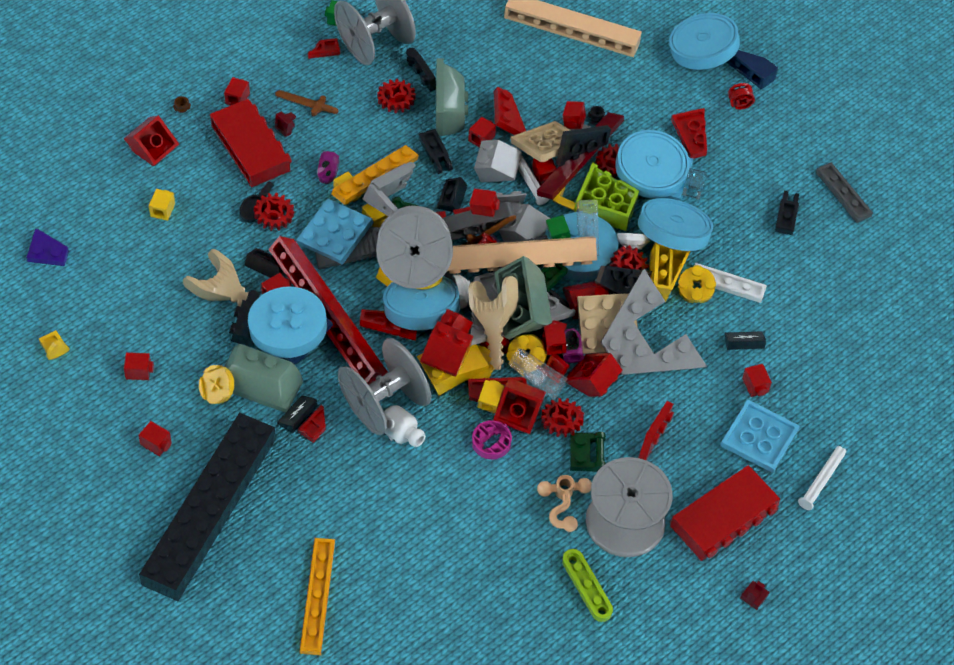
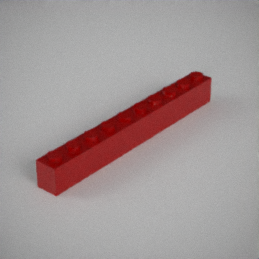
[268,236,388,385]

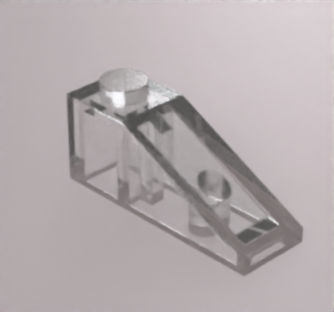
[576,200,599,256]
[508,347,568,400]

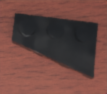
[556,125,611,167]
[595,266,652,294]

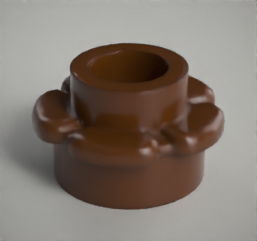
[173,96,191,113]

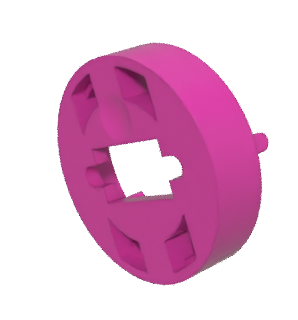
[472,420,512,460]

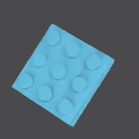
[296,198,374,265]
[720,400,800,473]

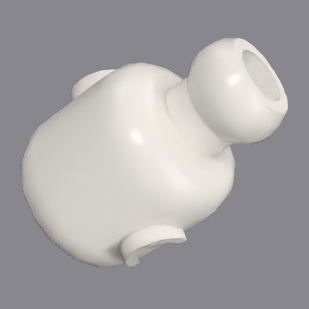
[384,405,426,447]

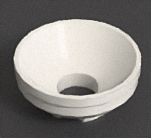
[617,233,650,249]
[452,275,470,309]

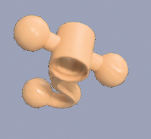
[537,475,592,532]

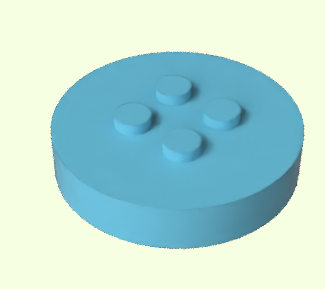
[669,13,740,70]
[615,130,690,198]
[638,198,713,251]
[545,212,618,281]
[383,276,460,330]
[248,287,327,358]

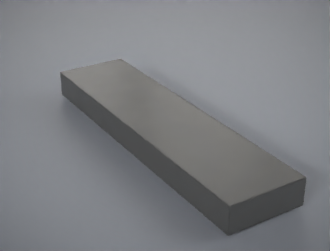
[816,162,873,223]

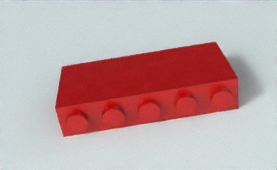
[210,98,292,188]
[670,465,780,561]

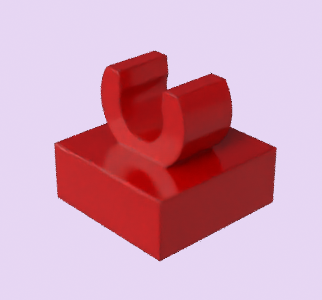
[543,354,570,381]

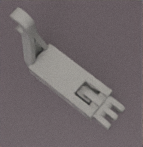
[363,162,415,216]

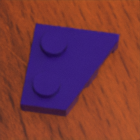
[26,229,69,266]

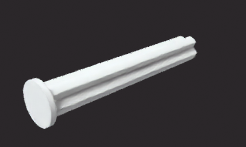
[514,147,549,205]
[798,446,846,510]

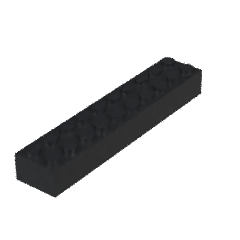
[139,412,276,601]

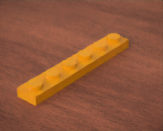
[331,145,419,205]

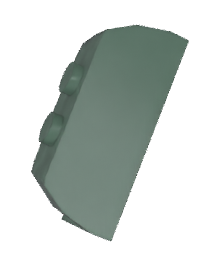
[436,58,468,136]
[494,256,552,340]
[224,344,303,413]

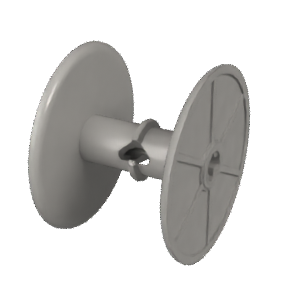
[334,0,416,65]
[376,206,453,289]
[338,338,431,435]
[586,457,673,557]

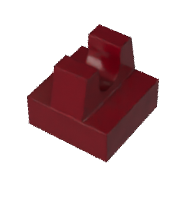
[274,111,296,137]
[740,581,770,610]

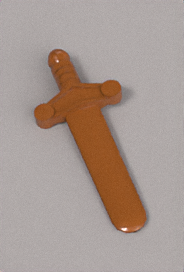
[275,90,339,116]
[462,215,516,245]

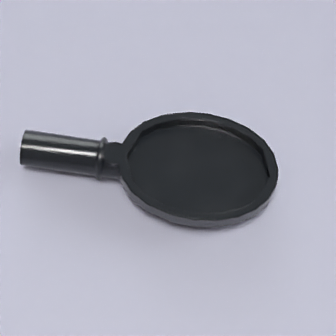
[239,181,274,222]

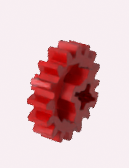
[377,79,416,113]
[595,144,620,178]
[254,193,294,231]
[610,245,649,271]
[541,398,584,437]

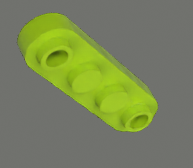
[562,549,613,622]

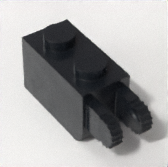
[229,290,260,347]

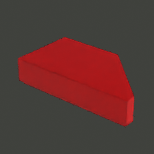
[308,38,340,59]
[298,405,326,443]

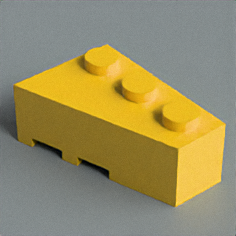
[649,242,690,302]

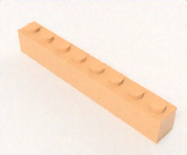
[504,0,642,58]
[447,236,597,274]

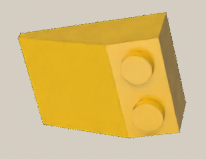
[417,344,489,396]

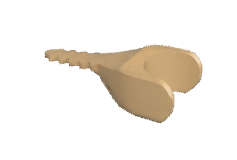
[183,249,249,306]
[468,276,518,370]

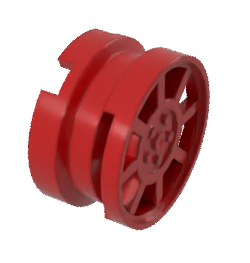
[728,83,755,110]

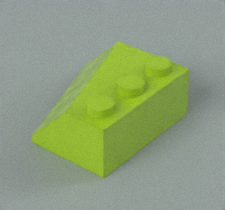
[574,162,639,231]

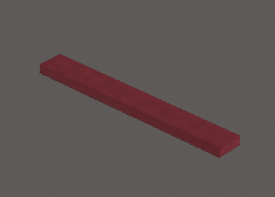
[536,112,624,200]

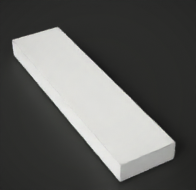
[694,263,767,303]

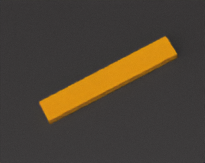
[300,538,335,655]

